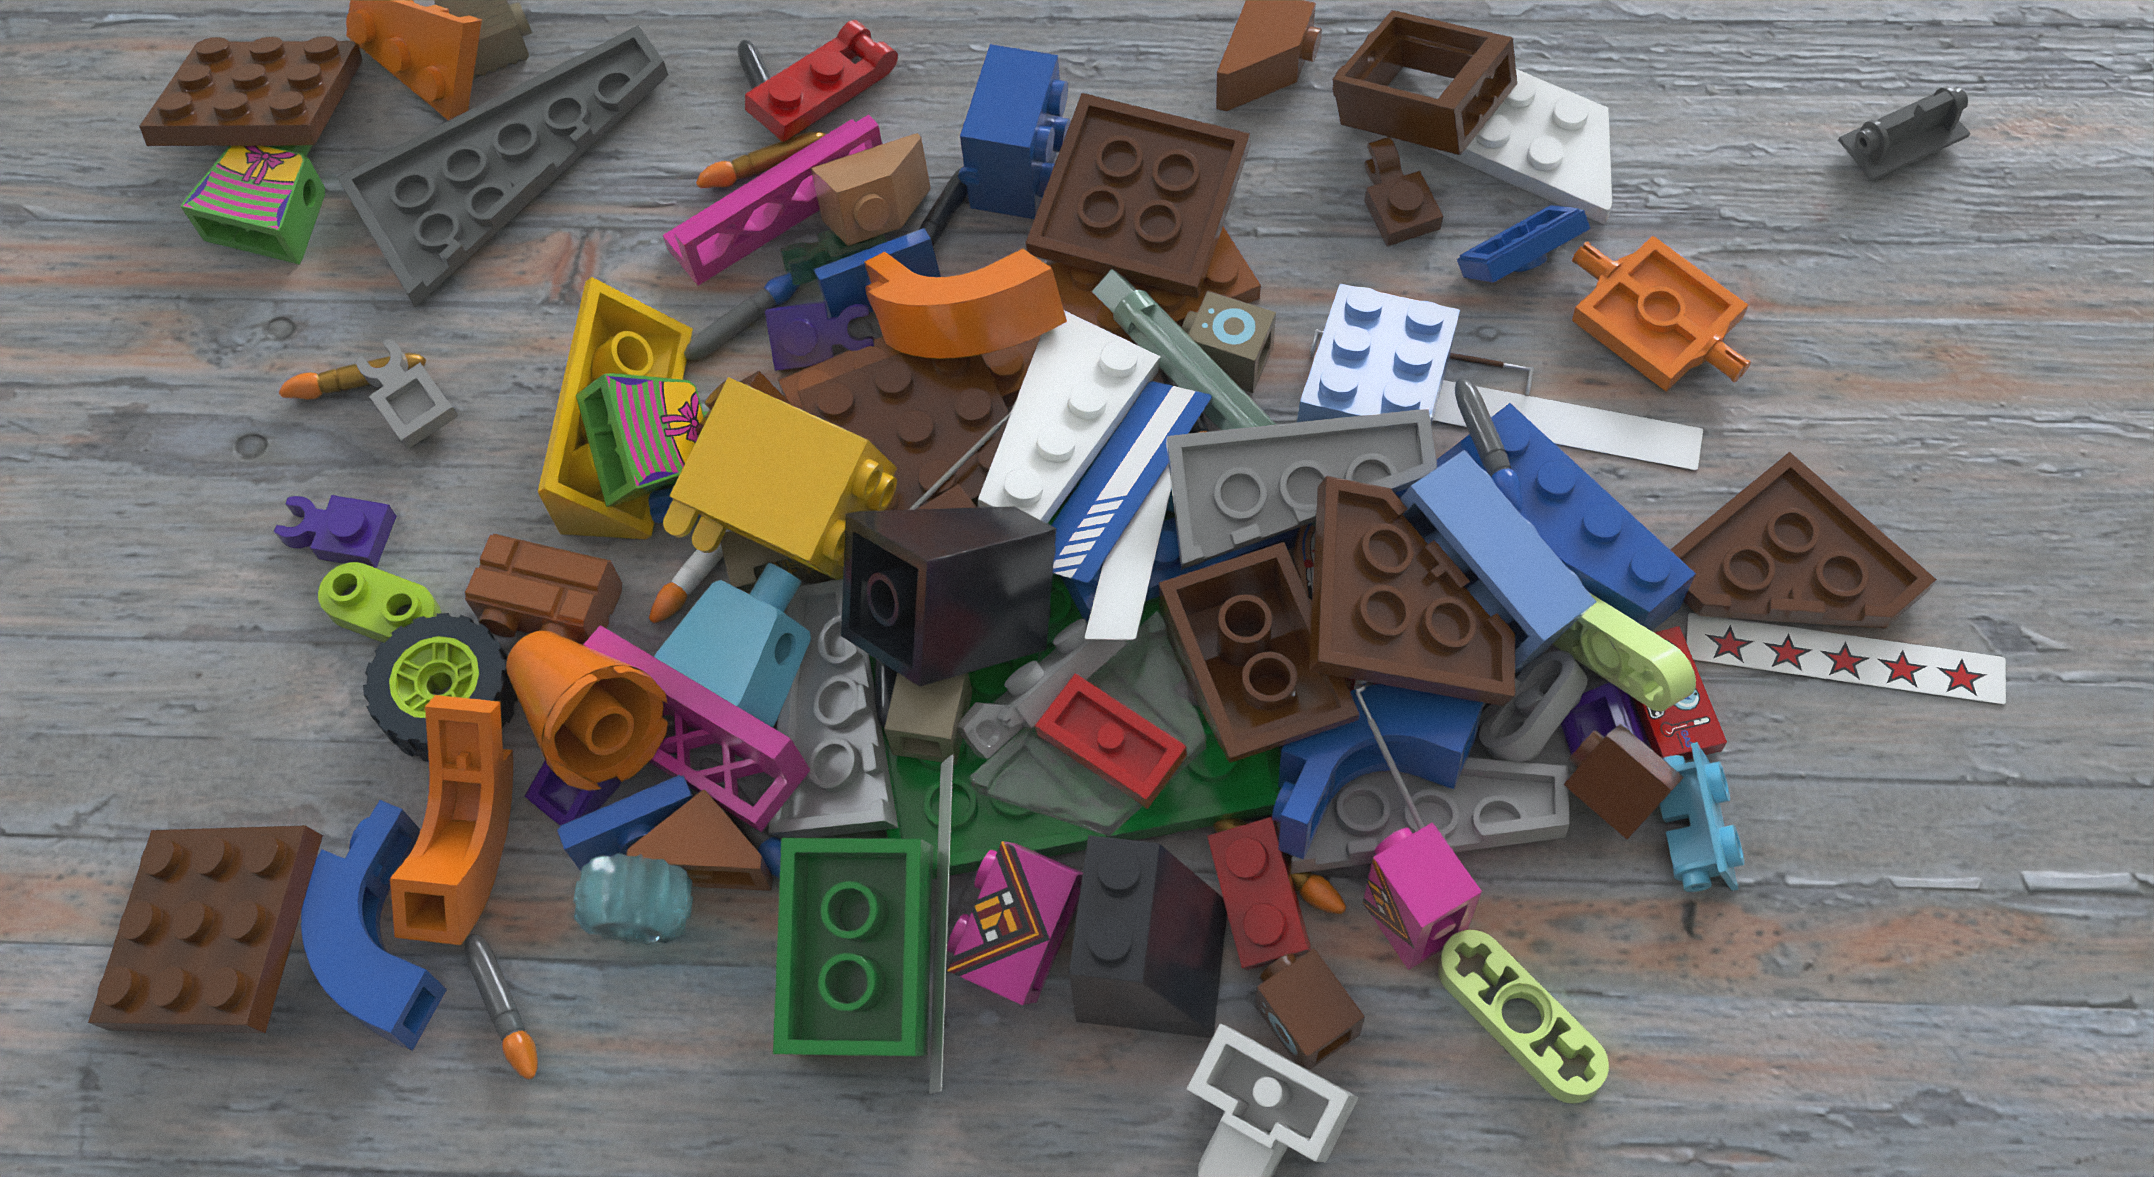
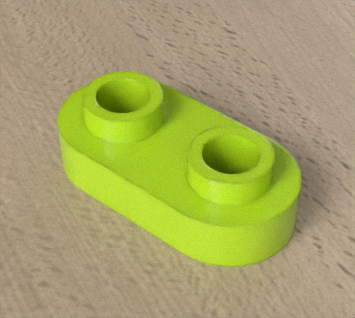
[318,562,442,643]

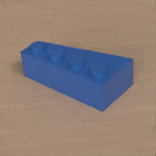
[1436,403,1696,631]

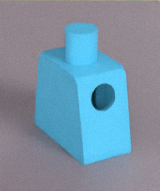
[654,562,811,728]

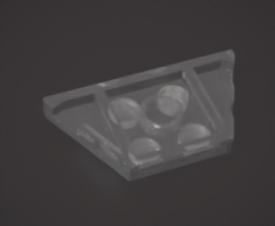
[970,612,1206,836]

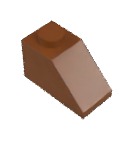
[1216,0,1322,111]

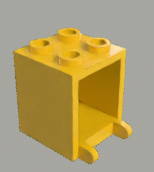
[663,377,897,580]

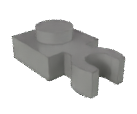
[356,338,458,450]

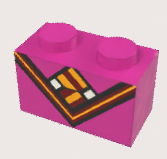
[1362,822,1482,970]
[947,841,1083,1005]

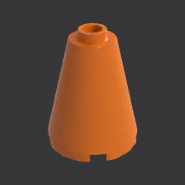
[506,631,668,791]

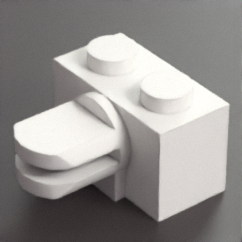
[1187,1024,1359,1177]

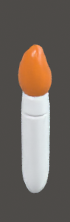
[649,529,730,623]

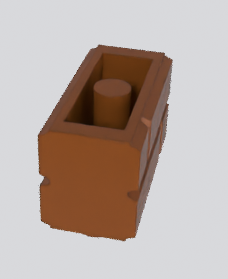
[465,534,622,645]

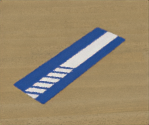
[1051,381,1212,583]

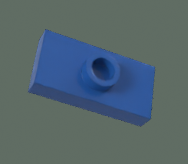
[1457,205,1591,283]
[814,228,941,320]
[557,775,695,871]

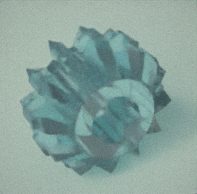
[573,853,693,946]

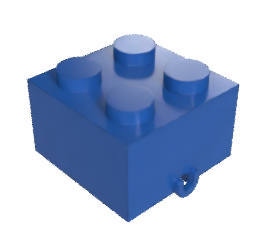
[958,44,1071,219]

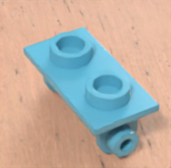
[1660,742,1745,892]

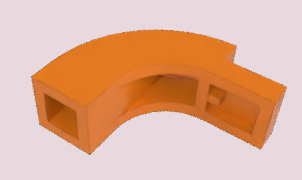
[864,249,1067,358]
[390,695,513,945]

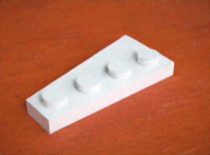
[978,310,1160,523]

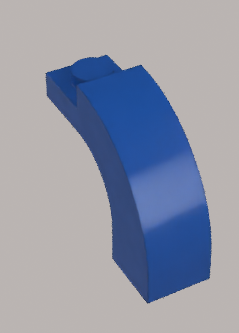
[1272,684,1483,860]
[301,800,447,1051]

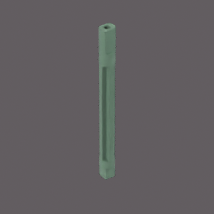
[1092,269,1316,528]

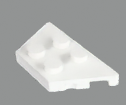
[1427,69,1612,224]

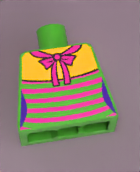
[180,145,325,265]
[576,373,708,507]

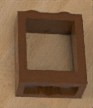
[1332,10,1518,155]

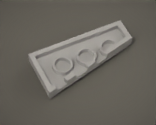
[1166,409,1437,570]
[768,579,898,839]
[1291,758,1569,874]

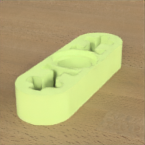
[1553,593,1696,711]
[1438,930,1609,1103]

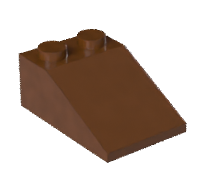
[1159,542,1360,763]

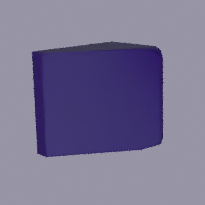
[1561,682,1650,755]
[524,761,622,826]

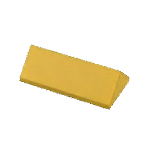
[538,277,693,539]

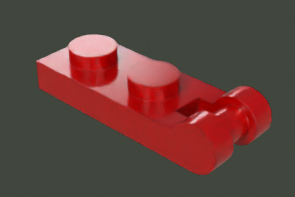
[745,20,898,142]

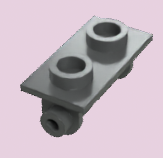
[1838,86,1970,182]

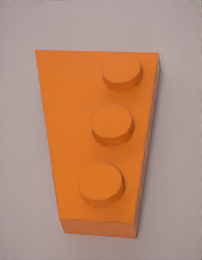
[346,0,482,121]

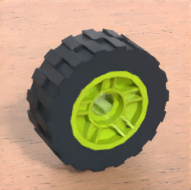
[363,613,518,762]

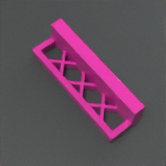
[662,115,882,286]
[583,625,811,832]

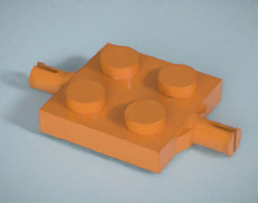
[1572,236,1751,392]

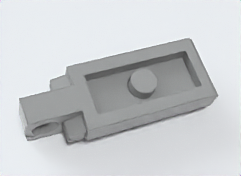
[957,619,1126,759]

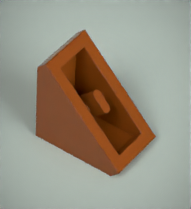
[625,789,773,891]

